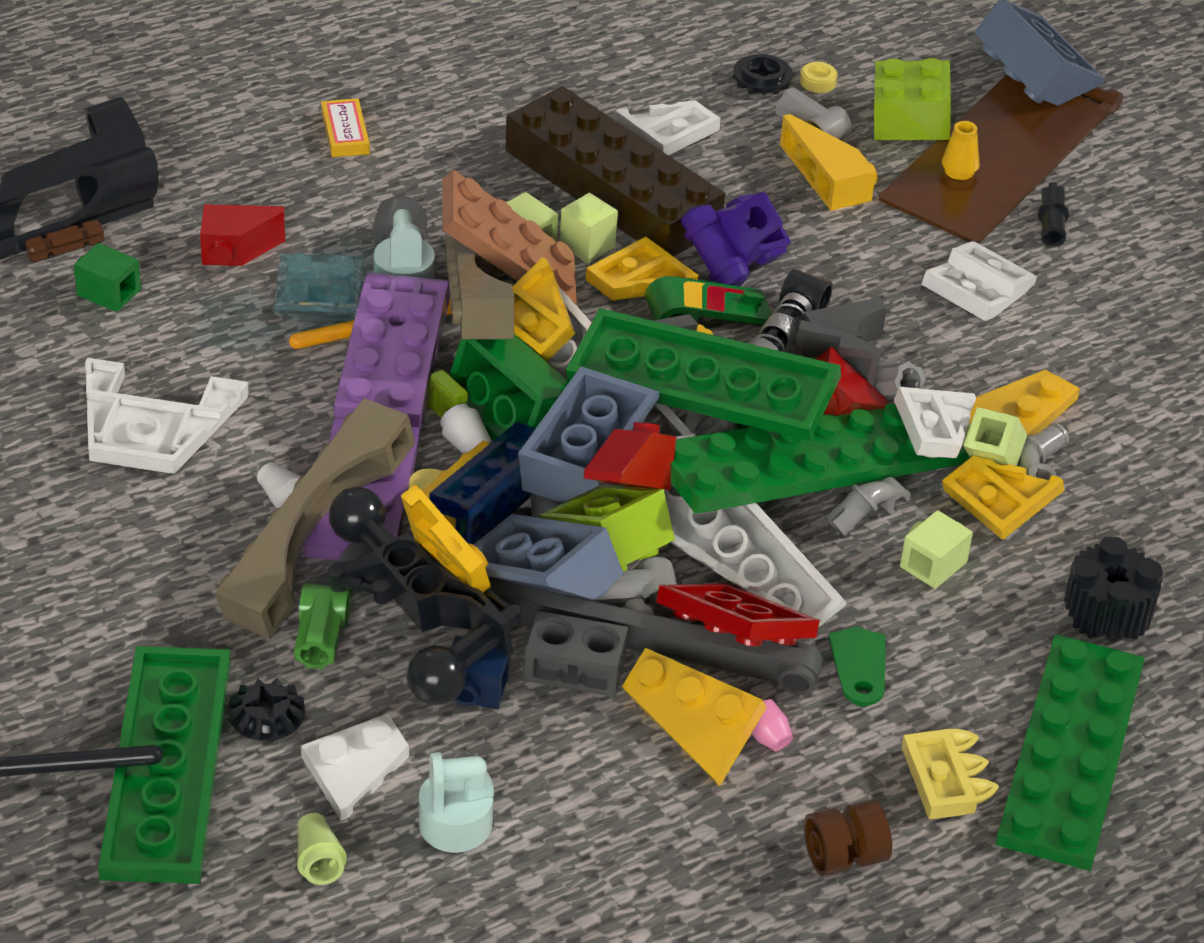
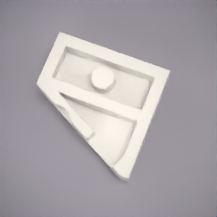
[615,100,721,155]
[894,387,976,458]
[301,714,409,821]

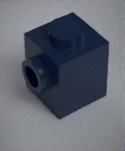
[452,635,510,710]

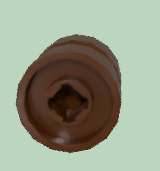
[804,799,892,877]

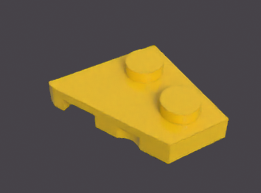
[586,237,698,301]
[512,257,575,362]
[401,484,491,593]

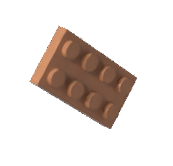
[442,169,577,305]

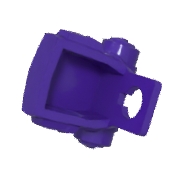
[680,191,791,286]

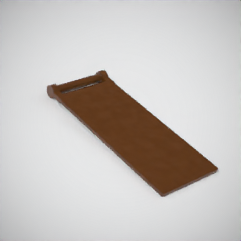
[879,75,1123,244]

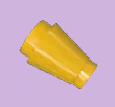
[942,121,980,180]

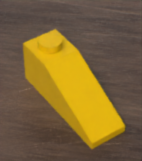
[780,114,877,211]

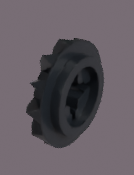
[733,54,793,96]
[229,677,305,741]

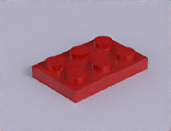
[656,583,820,647]

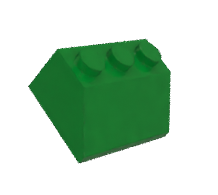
[449,334,569,454]

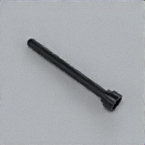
[0,745,163,777]

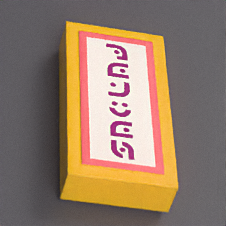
[321,98,370,157]

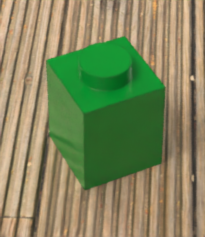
[74,243,141,312]

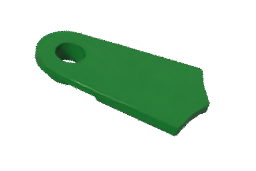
[828,626,886,707]

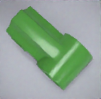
[294,583,351,669]

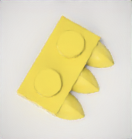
[901,729,999,820]

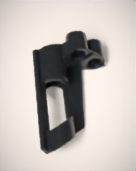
[0,97,159,260]

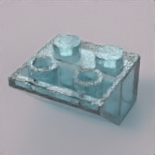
[274,253,363,320]

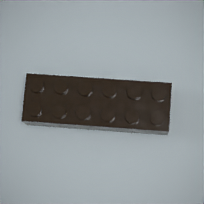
[505,86,725,257]

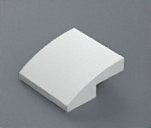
[921,241,1037,321]

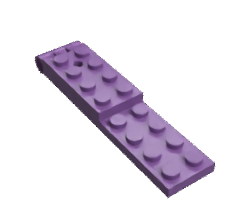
[304,272,450,561]

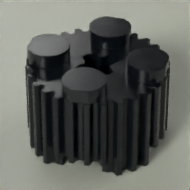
[1064,537,1163,640]

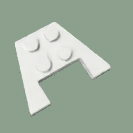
[85,358,249,474]

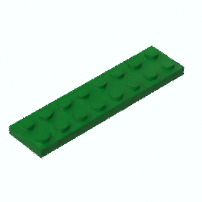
[671,403,970,514]

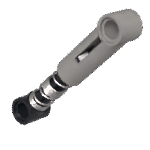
[684,269,833,435]

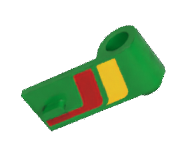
[645,276,772,325]

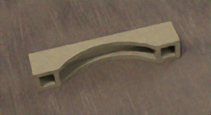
[445,237,514,339]
[215,398,415,639]

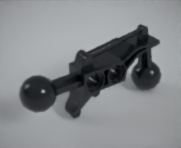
[327,487,522,705]

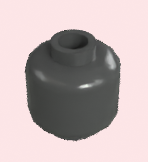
[372,196,428,245]

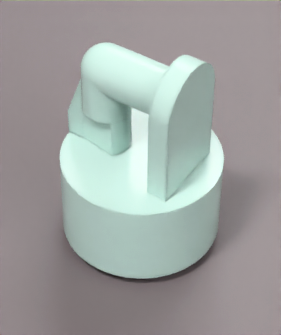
[374,209,435,279]
[419,752,494,853]

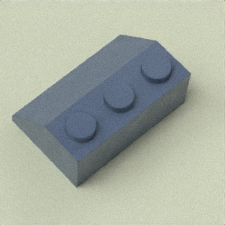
[974,0,1106,106]
[518,367,659,503]
[474,514,624,600]

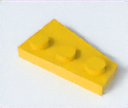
[968,369,1080,436]
[622,648,767,786]

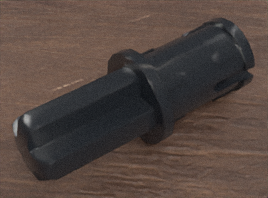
[1038,182,1069,246]

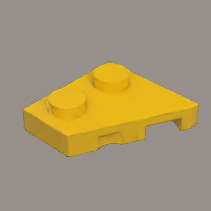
[942,455,1065,540]

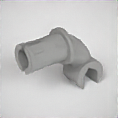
[1018,423,1069,480]
[825,477,911,537]

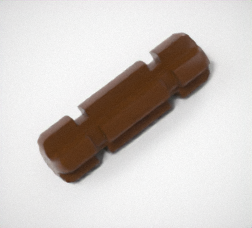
[25,220,104,262]

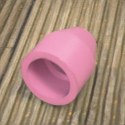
[751,699,793,752]

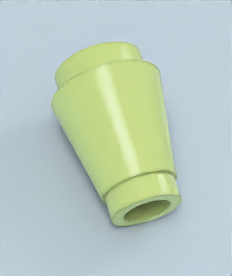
[297,813,347,885]

